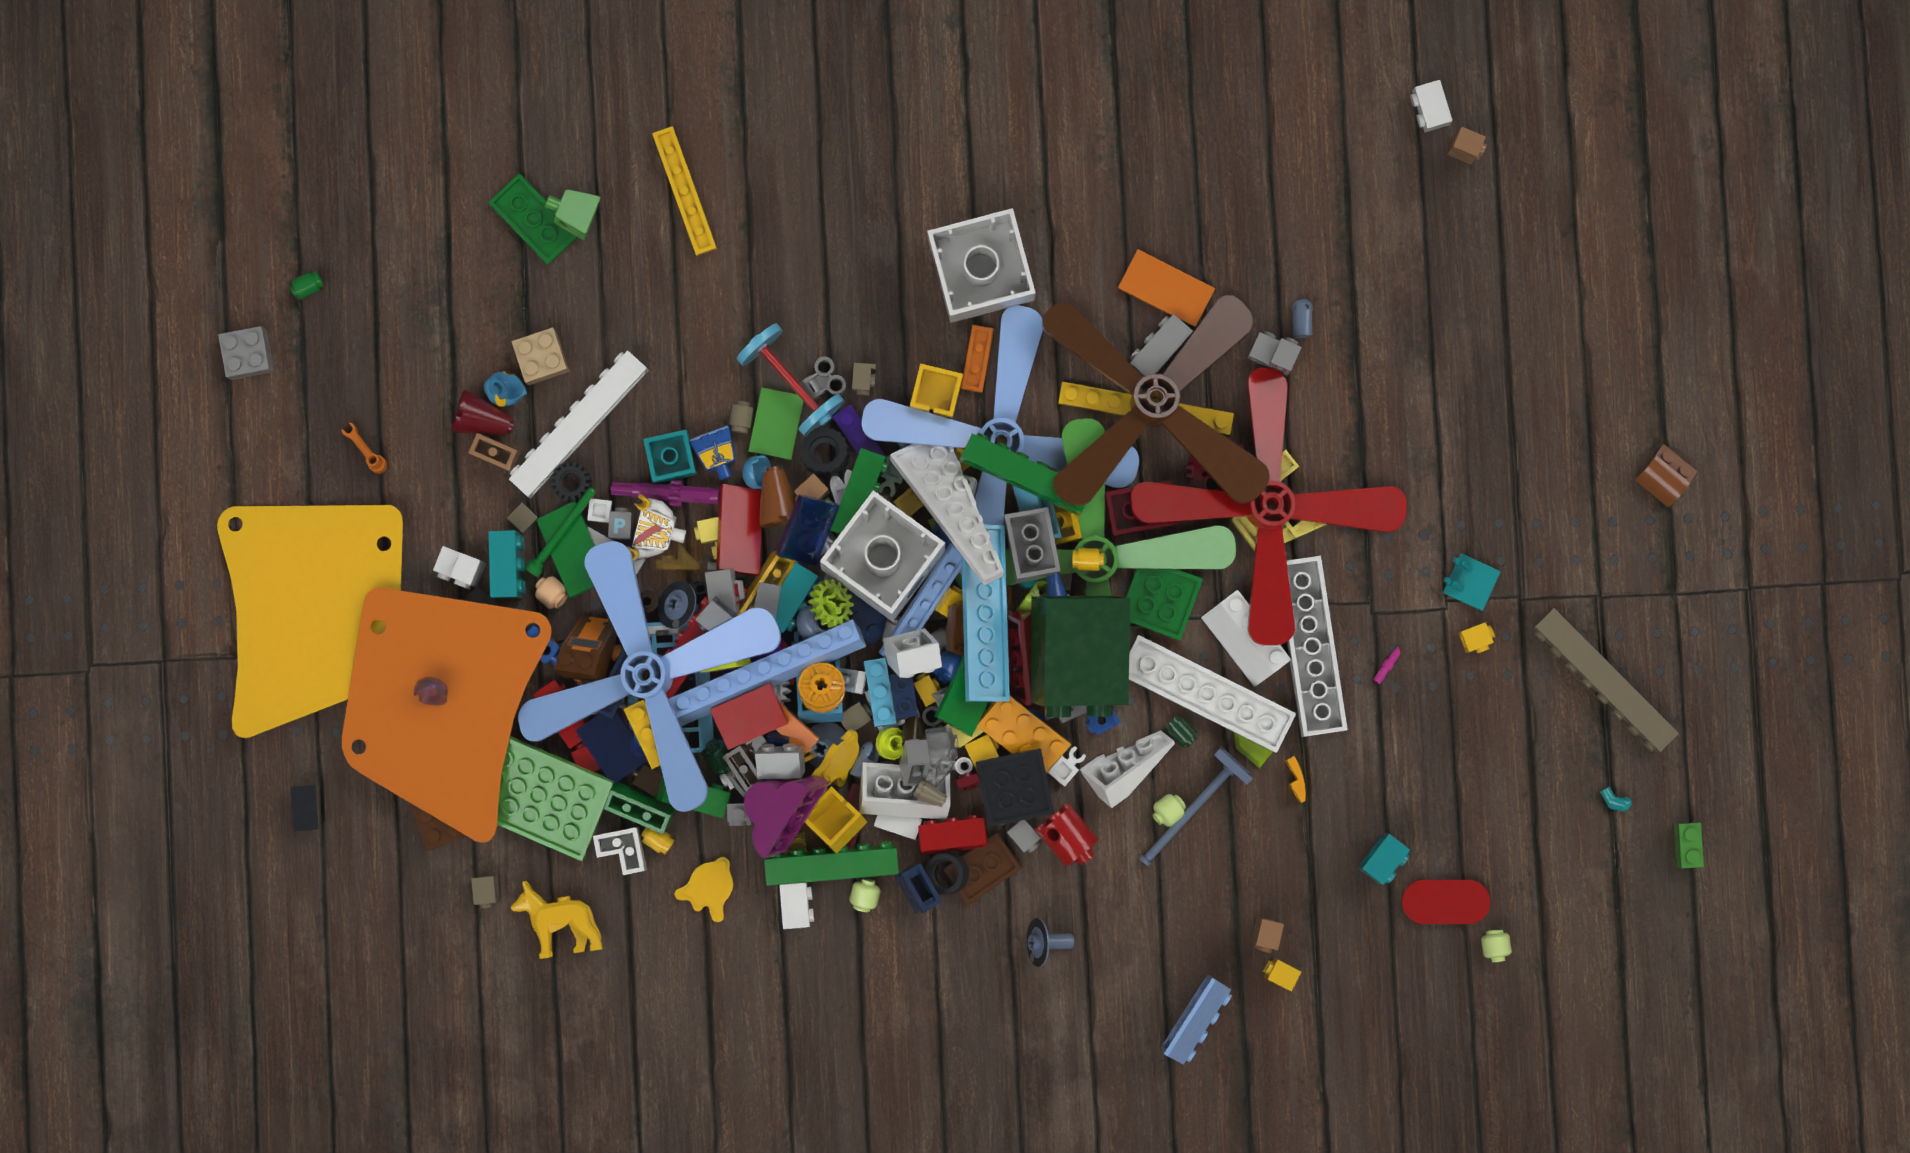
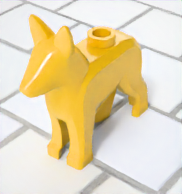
[511,881,603,959]

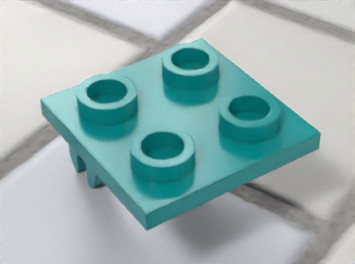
[1442,553,1501,611]

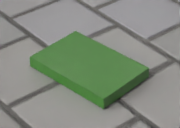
[749,388,804,461]

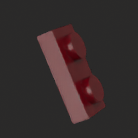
[956,772,981,793]

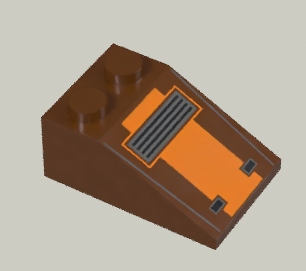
[554,615,617,682]

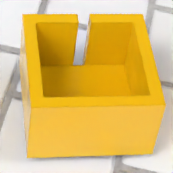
[910,363,963,419]
[805,786,867,854]

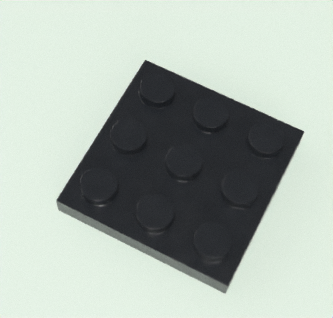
[976,748,1054,827]

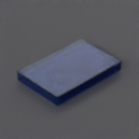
[776,494,840,565]
[575,712,648,785]

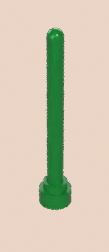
[524,487,596,578]

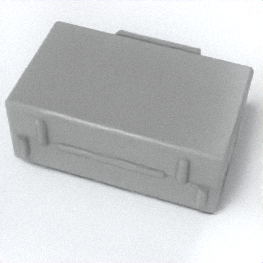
[705,569,745,613]

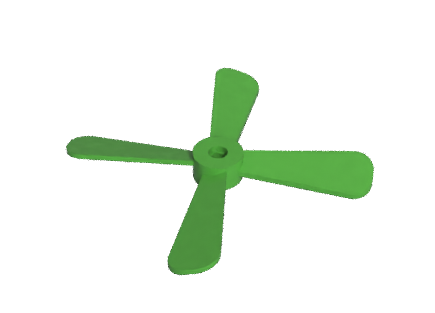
[956,419,1236,596]

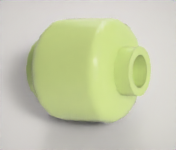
[1153,794,1186,827]
[849,878,881,912]
[1481,929,1512,962]

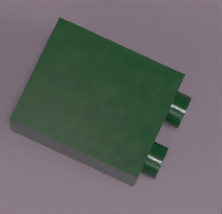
[1031,596,1130,717]

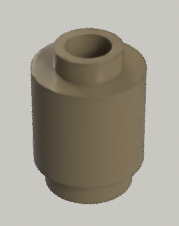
[729,401,753,434]

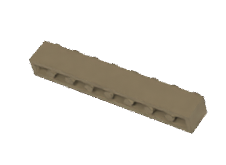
[1532,608,1679,752]

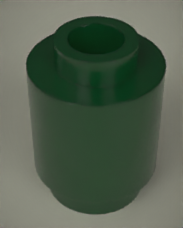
[1166,715,1198,748]

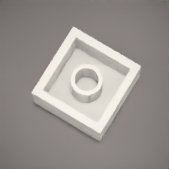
[883,628,942,678]

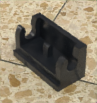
[290,785,319,832]

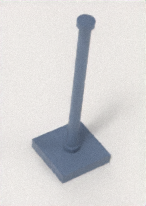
[1139,745,1253,867]

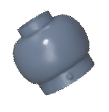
[796,605,835,639]

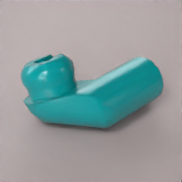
[1600,786,1632,812]

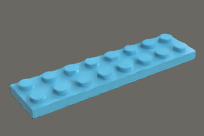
[961,525,1010,702]

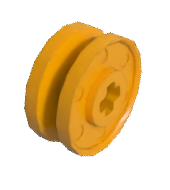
[798,662,845,713]

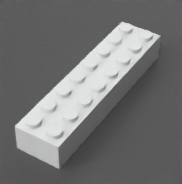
[1287,556,1348,737]

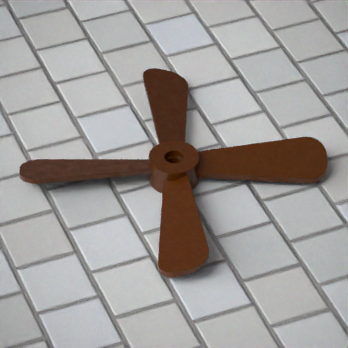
[1042,295,1270,506]

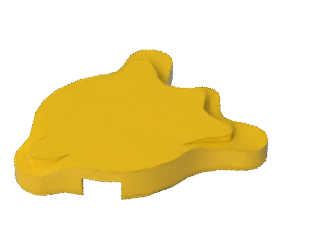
[812,729,859,787]
[675,857,734,922]

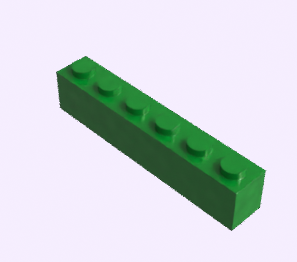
[960,433,1086,516]
[764,841,899,886]

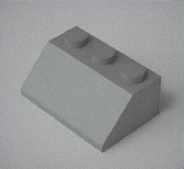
[1004,507,1061,584]

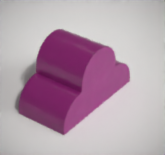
[744,775,829,859]

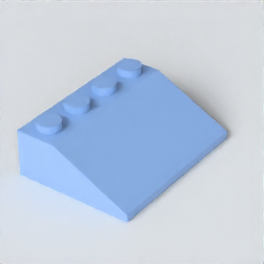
[1160,974,1232,1065]

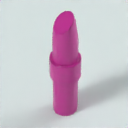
[1373,646,1401,684]

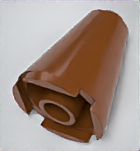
[759,466,803,528]

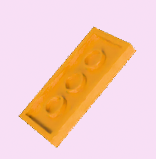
[977,695,1071,774]

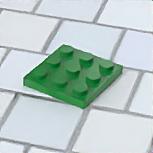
[1126,568,1203,641]

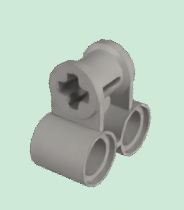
[799,357,846,401]

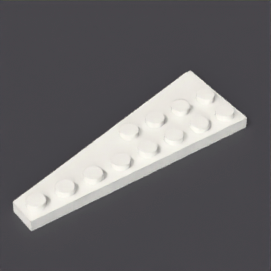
[890,444,1004,585]

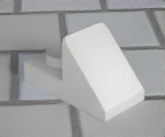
[840,668,866,694]

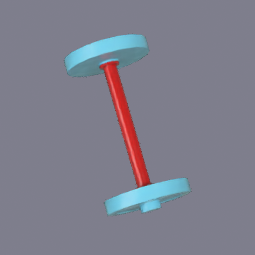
[736,323,845,437]

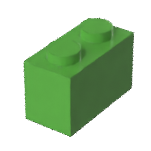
[1673,823,1704,868]

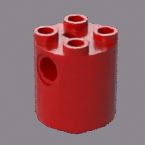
[1035,802,1099,867]

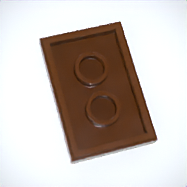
[943,832,1022,906]

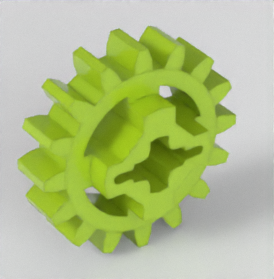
[808,579,854,628]

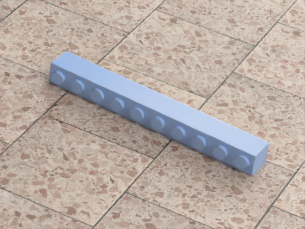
[668,620,866,726]

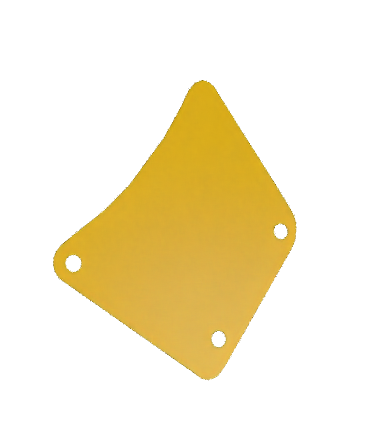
[217,505,403,738]

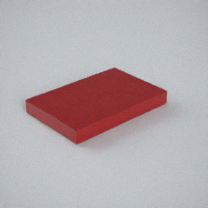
[710,683,789,750]

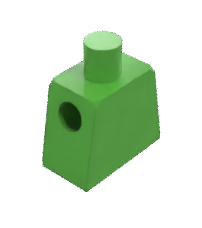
[545,190,600,240]

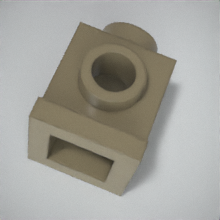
[852,363,876,396]

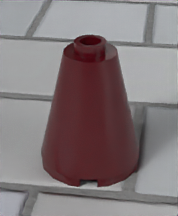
[451,390,514,436]

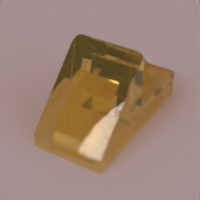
[656,543,702,571]

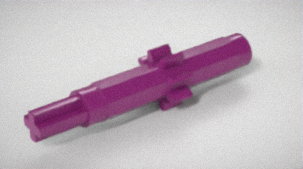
[611,480,720,507]

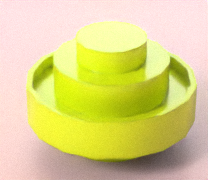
[876,727,903,760]

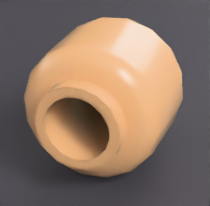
[535,576,568,609]

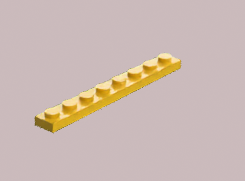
[1058,382,1234,436]

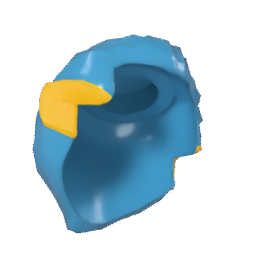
[484,371,527,407]

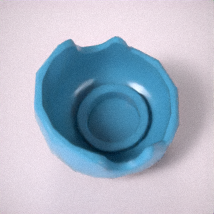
[742,456,771,489]

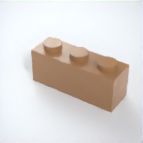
[1251,916,1284,953]

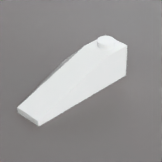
[1080,731,1175,808]

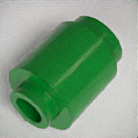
[290,271,324,300]

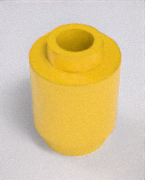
[1072,548,1104,571]
[641,827,675,855]

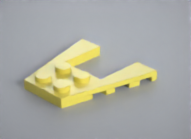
[1231,450,1327,551]

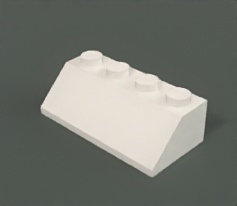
[1201,590,1291,687]
[859,762,950,820]

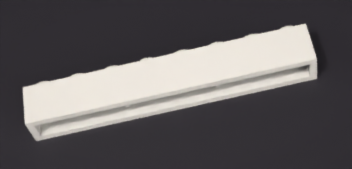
[509,350,649,499]

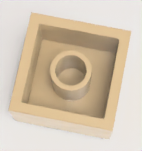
[511,327,570,386]

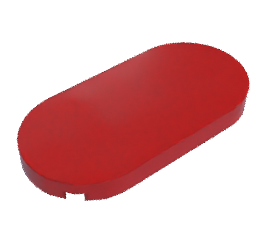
[1401,880,1490,924]

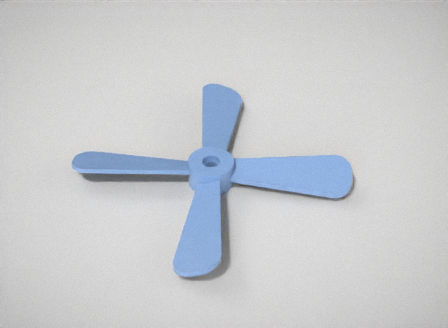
[861,305,1139,575]
[518,541,781,812]

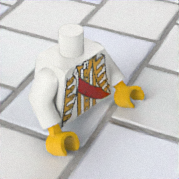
[628,494,687,561]

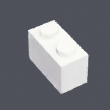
[1410,80,1452,132]
[780,882,814,929]

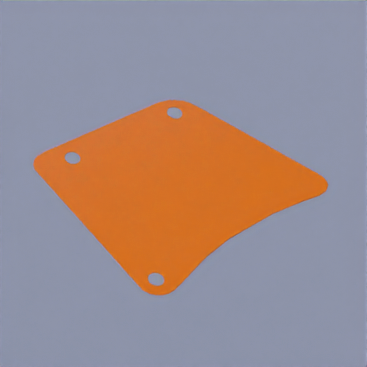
[342,587,551,843]

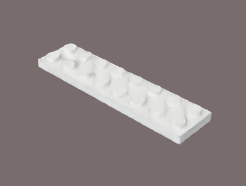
[1129,635,1296,753]

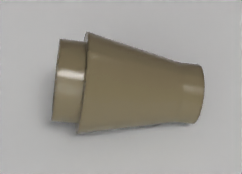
[913,780,948,807]

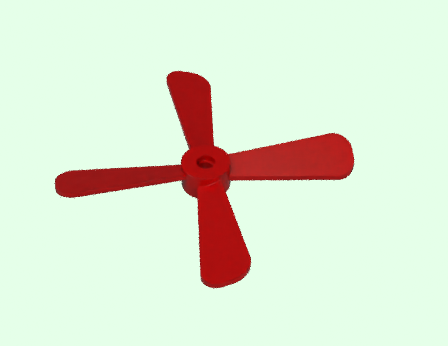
[1130,368,1407,646]

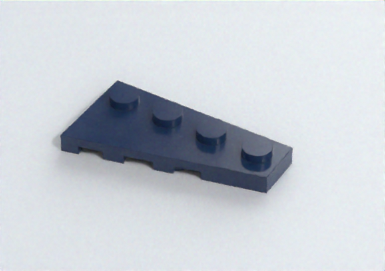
[807,577,888,645]

